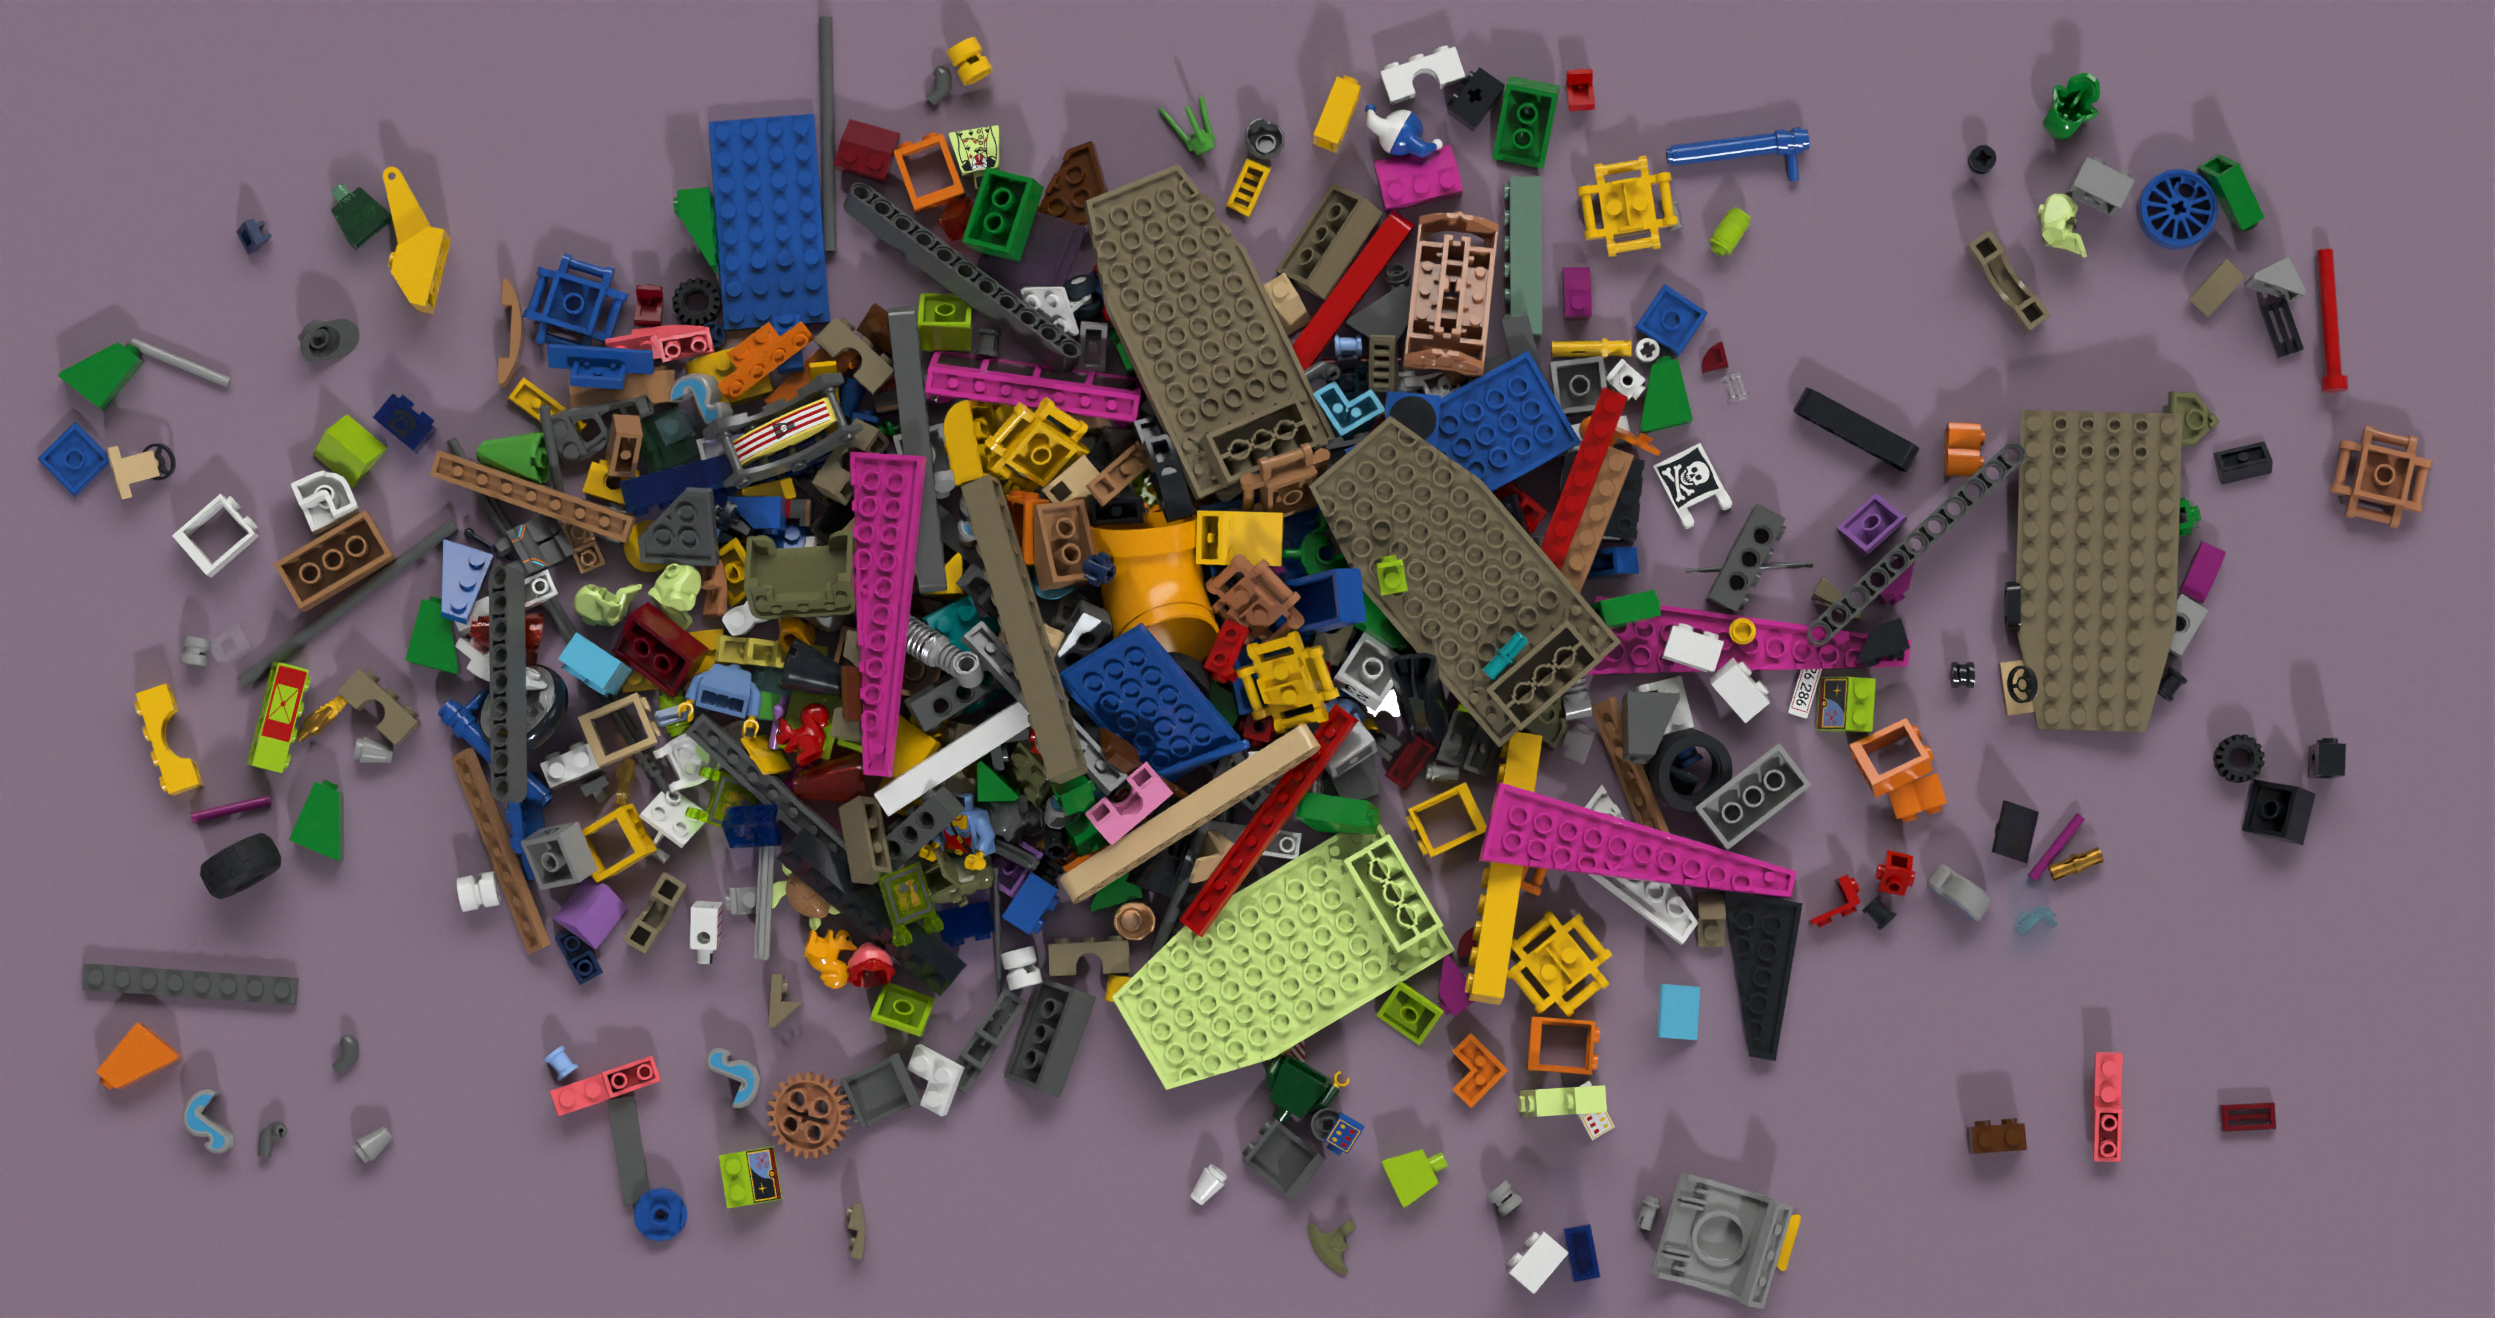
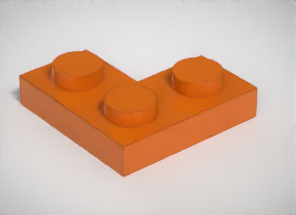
[1452,1033,1508,1108]

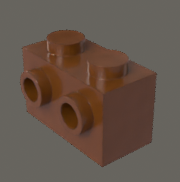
[1967,1118,2027,1154]

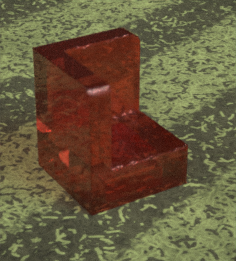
[938,196,974,242]

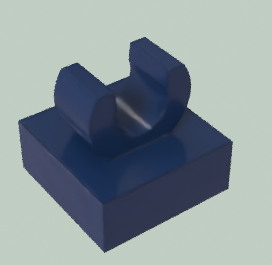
[236,219,272,255]

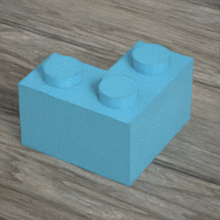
[1313,381,1386,441]

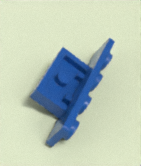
[547,344,654,389]
[506,772,545,881]

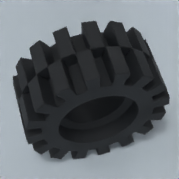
[672,278,721,326]
[2213,734,2265,783]

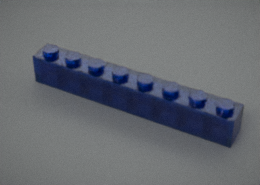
[619,429,832,517]

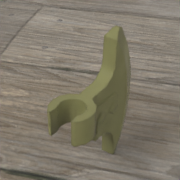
[1308,1219,1356,1275]

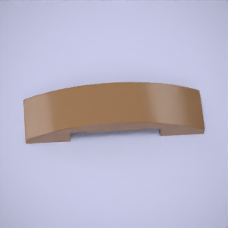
[497,279,525,387]
[1086,441,1148,507]

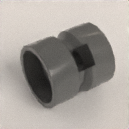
[1310,1108,1340,1142]

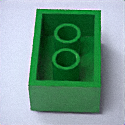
[962,167,1044,262]

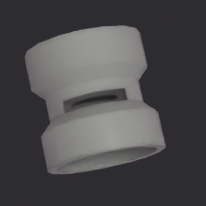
[180,636,211,667]
[1486,1180,1523,1217]

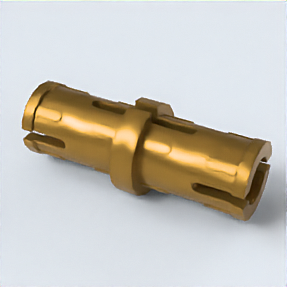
[2048,847,2104,882]

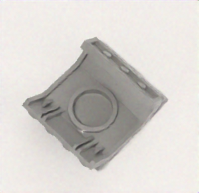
[1650,1172,1794,1309]

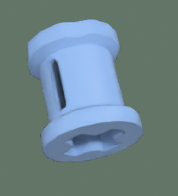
[1334,334,1362,359]
[544,1046,579,1081]

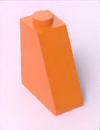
[96,1022,183,1090]

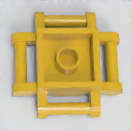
[1577,155,1679,257]
[984,397,1090,493]
[1236,631,1340,734]
[1507,910,1613,1018]

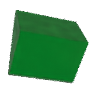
[977,754,1021,801]

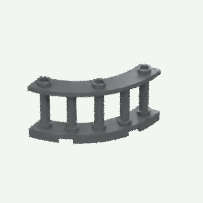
[702,372,864,489]

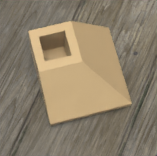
[1042,455,1118,520]

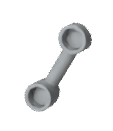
[933,470,955,499]

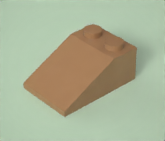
[1034,499,1096,591]

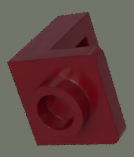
[634,284,664,327]

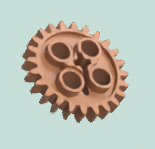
[767,1071,852,1159]

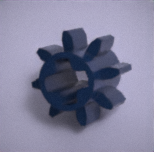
[1083,551,1116,587]

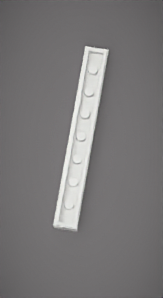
[873,694,1069,816]

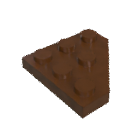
[1034,141,1108,241]

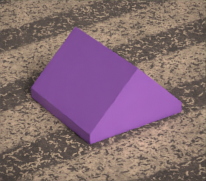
[1837,493,1907,558]
[992,840,1044,899]
[553,877,628,950]

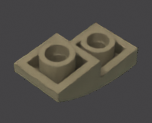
[2189,258,2245,317]
[845,1202,867,1260]

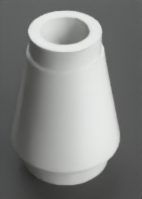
[1190,1164,1227,1205]

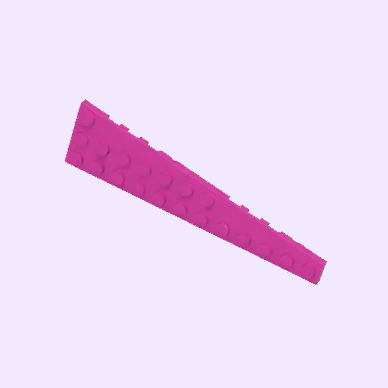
[850,452,927,777]
[1586,596,1911,675]
[1479,782,1797,898]

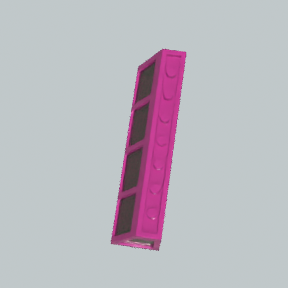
[925,350,1143,431]

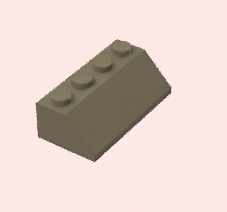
[1276,184,1383,301]

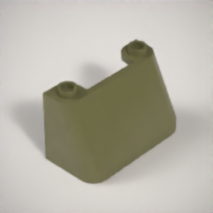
[744,530,856,619]

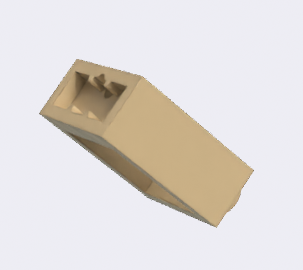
[578,692,662,768]

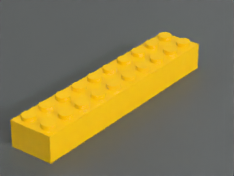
[1465,732,1543,1005]

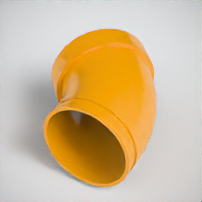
[1089,511,1220,663]

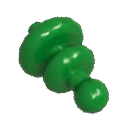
[876,419,901,440]

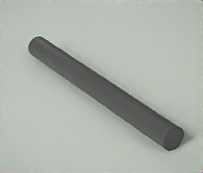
[539,405,565,493]

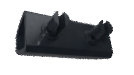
[1126,788,1193,898]

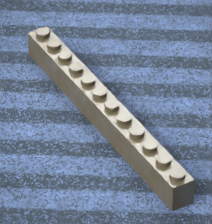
[961,474,1089,784]

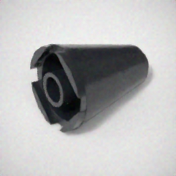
[777,638,842,697]

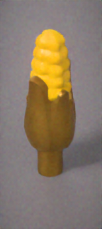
[296,695,348,743]

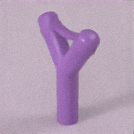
[768,695,791,749]

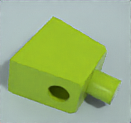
[1381,1149,1448,1208]

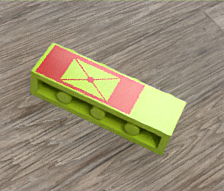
[246,662,311,773]

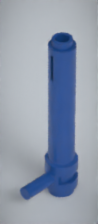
[1666,127,1810,181]
[438,688,553,809]

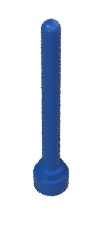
[1157,739,1250,779]

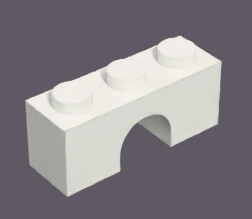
[1380,45,1465,106]

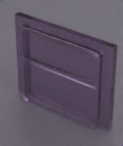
[977,211,1086,290]

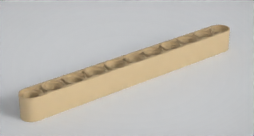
[1059,724,1321,904]

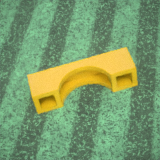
[134,683,204,796]

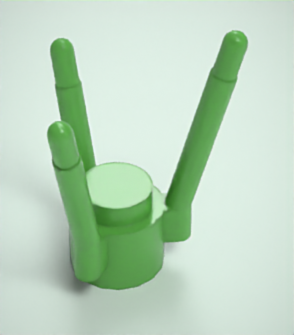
[1159,96,1216,156]

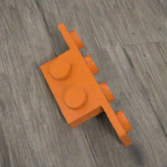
[717,322,814,402]

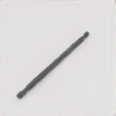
[1686,561,1813,573]
[993,867,1002,994]

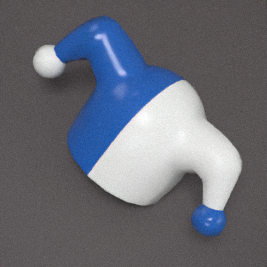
[1365,104,1443,158]

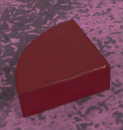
[1702,341,1729,374]
[1457,927,1477,958]

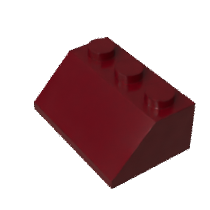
[611,602,709,699]

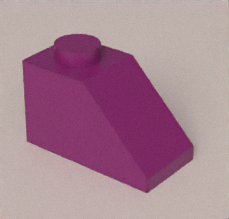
[1563,267,1592,320]
[1870,549,1915,606]
[1437,955,1475,1017]

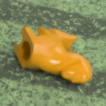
[778,617,816,653]
[803,929,857,989]

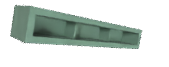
[1504,177,1542,337]

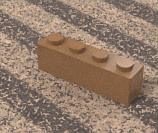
[568,366,679,408]

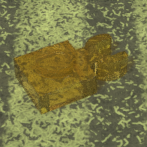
[615,759,637,806]

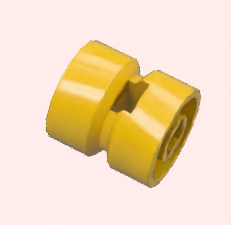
[946,37,993,86]

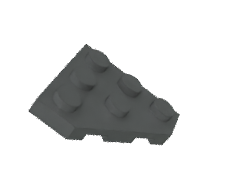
[638,487,720,566]

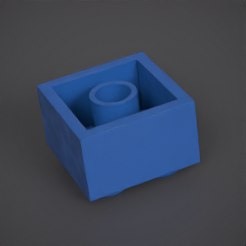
[1002,872,1061,936]

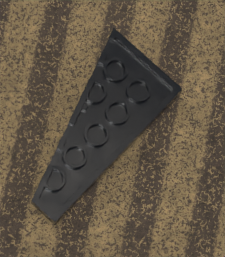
[1723,890,1803,1061]

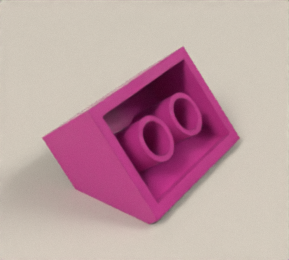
[1373,145,1463,213]

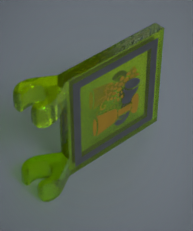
[685,766,763,838]
[877,862,944,947]

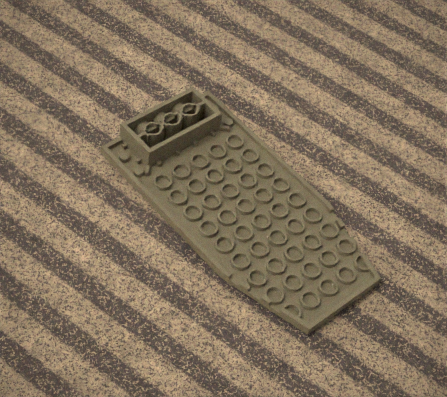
[1084,164,1335,501]
[2016,410,2182,732]
[1309,416,1621,748]

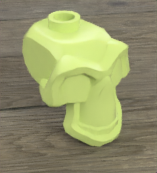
[2037,194,2087,258]
[648,563,701,630]
[573,584,642,626]

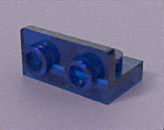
[721,804,783,848]

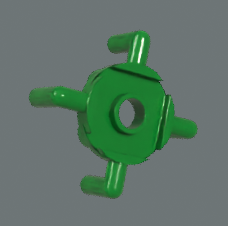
[1282,511,1349,576]

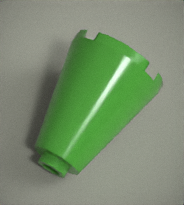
[476,431,551,484]

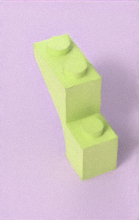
[1517,1085,1607,1117]

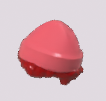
[847,942,895,988]

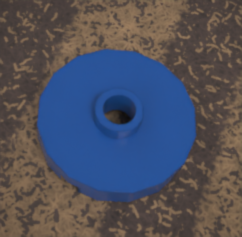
[633,1187,687,1241]

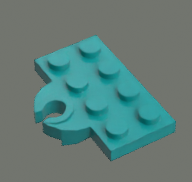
[922,595,1009,714]

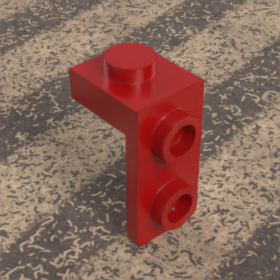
[1204,619,1250,684]
[1808,874,1861,928]

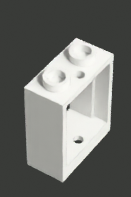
[172,494,259,578]

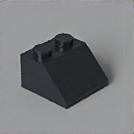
[2242,779,2316,845]

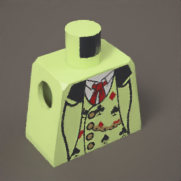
[949,125,1000,190]

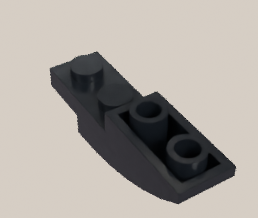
[1132,415,1193,523]

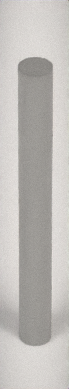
[130,338,231,387]

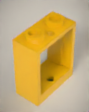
[1313,75,1361,153]
[1405,782,1487,859]
[582,803,658,883]

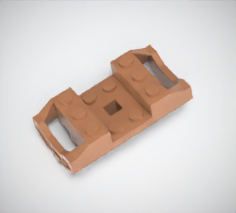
[1403,212,1499,378]

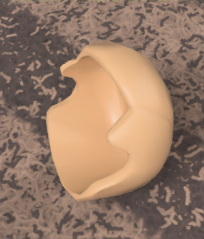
[1114,900,1155,940]

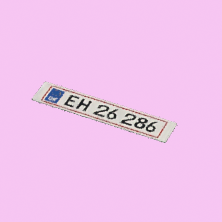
[1788,669,1822,719]

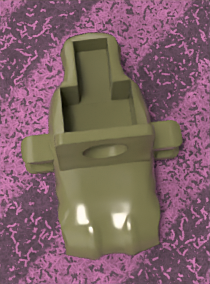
[909,848,994,907]

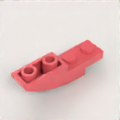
[605,325,715,362]
[2091,1052,2123,1162]
[549,1055,661,1117]

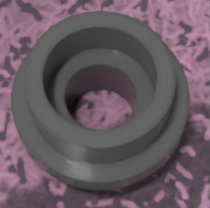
[1384,263,1411,287]

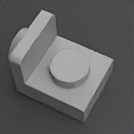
[725,886,757,915]

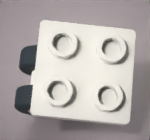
[1021,274,1104,336]

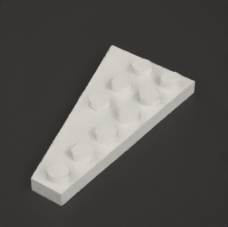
[1584,785,1698,945]

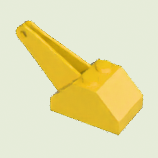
[383,167,452,314]

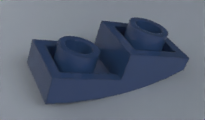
[554,930,603,985]

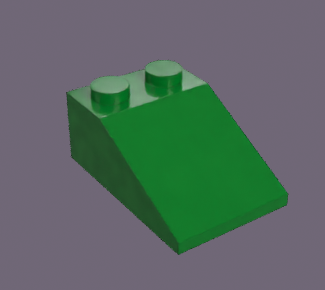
[1492,75,1561,169]
[673,187,720,274]

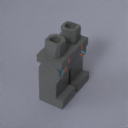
[491,514,575,579]

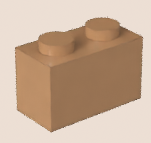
[605,414,643,477]

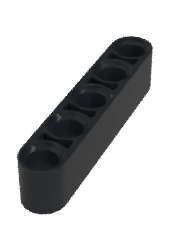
[1793,387,1920,472]

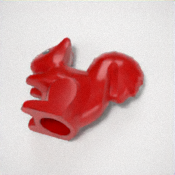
[776,703,830,767]

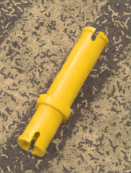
[1552,338,1632,359]

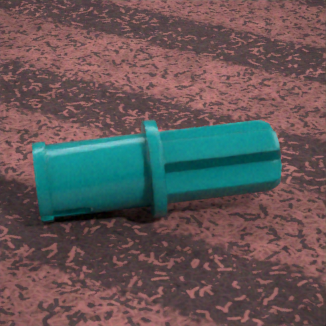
[1482,632,1528,681]

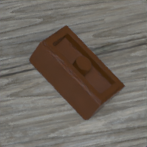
[841,666,863,723]

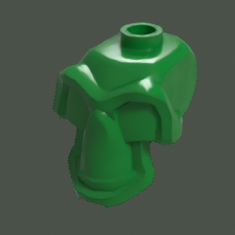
[2042,73,2100,140]

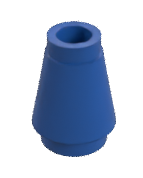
[840,377,867,417]

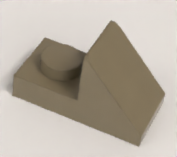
[1697,894,1726,947]
[769,974,804,1028]

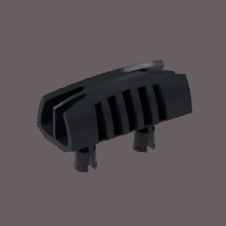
[1388,645,1450,745]

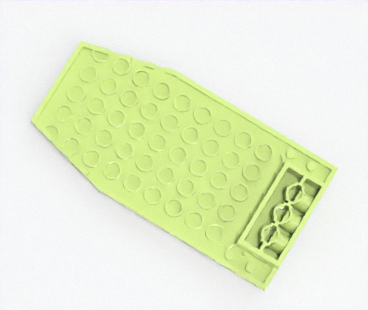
[1112,823,1455,1090]

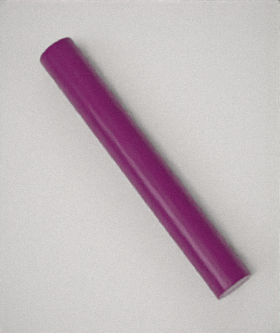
[191,795,272,823]
[2028,813,2085,882]

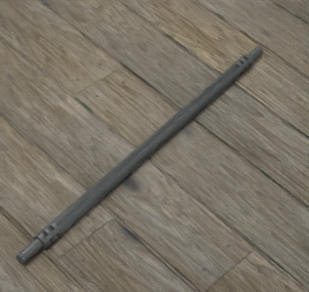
[446,437,674,798]

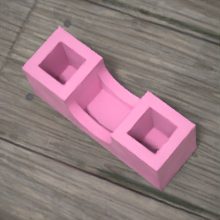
[1085,761,1173,845]

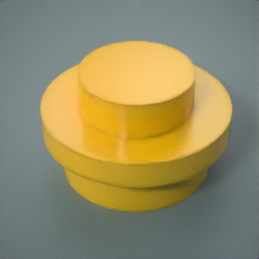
[1729,618,1756,645]

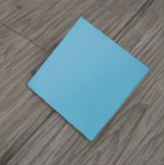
[1657,984,1700,1040]

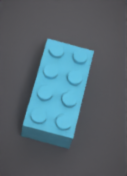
[558,632,634,697]

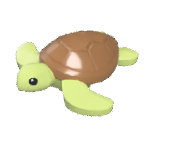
[772,863,840,931]

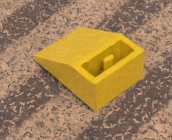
[1196,510,1283,566]

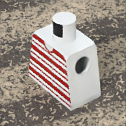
[690,901,723,964]

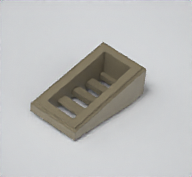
[1369,335,1399,392]
[1811,577,1863,622]

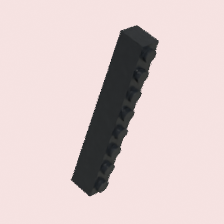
[777,827,967,996]

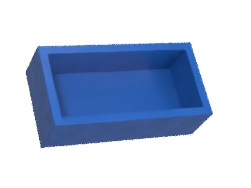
[1272,568,1366,637]

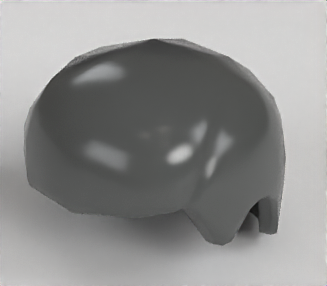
[1245,117,1284,160]

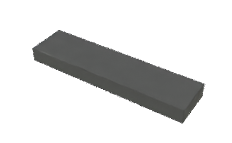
[607,1095,650,1206]

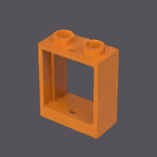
[893,132,965,214]
[1004,489,1049,565]
[1849,718,1934,798]
[1526,1016,1600,1075]

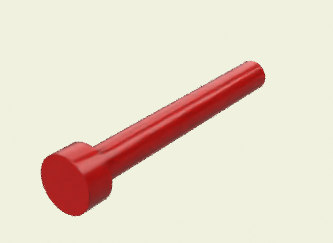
[2317,249,2348,393]

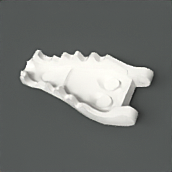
[653,720,754,793]

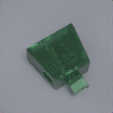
[331,183,393,250]

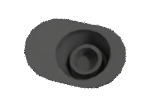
[298,319,360,363]

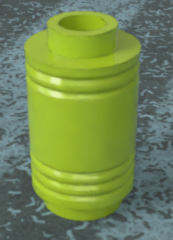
[1708,207,1751,257]
[657,691,692,738]

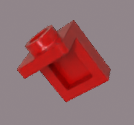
[1566,68,1595,112]

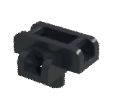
[1326,355,1369,400]

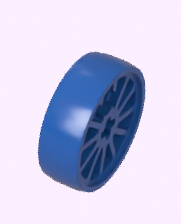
[2137,169,2218,250]

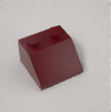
[833,119,901,184]

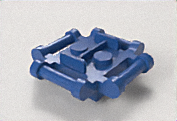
[522,253,629,346]

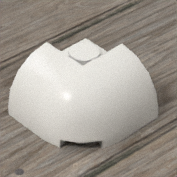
[291,470,360,535]

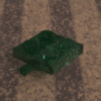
[639,407,699,478]

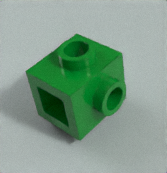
[2179,497,2201,537]

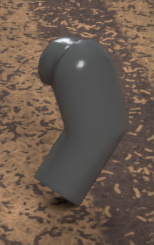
[925,66,952,106]
[1304,361,1341,383]
[332,1035,359,1075]
[257,1121,287,1157]

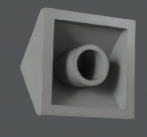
[2244,257,2306,303]

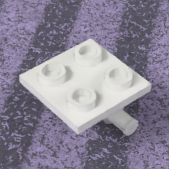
[639,790,708,865]

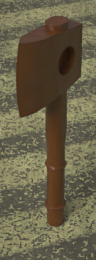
[1101,727,1189,801]

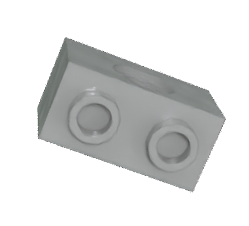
[2169,594,2209,657]

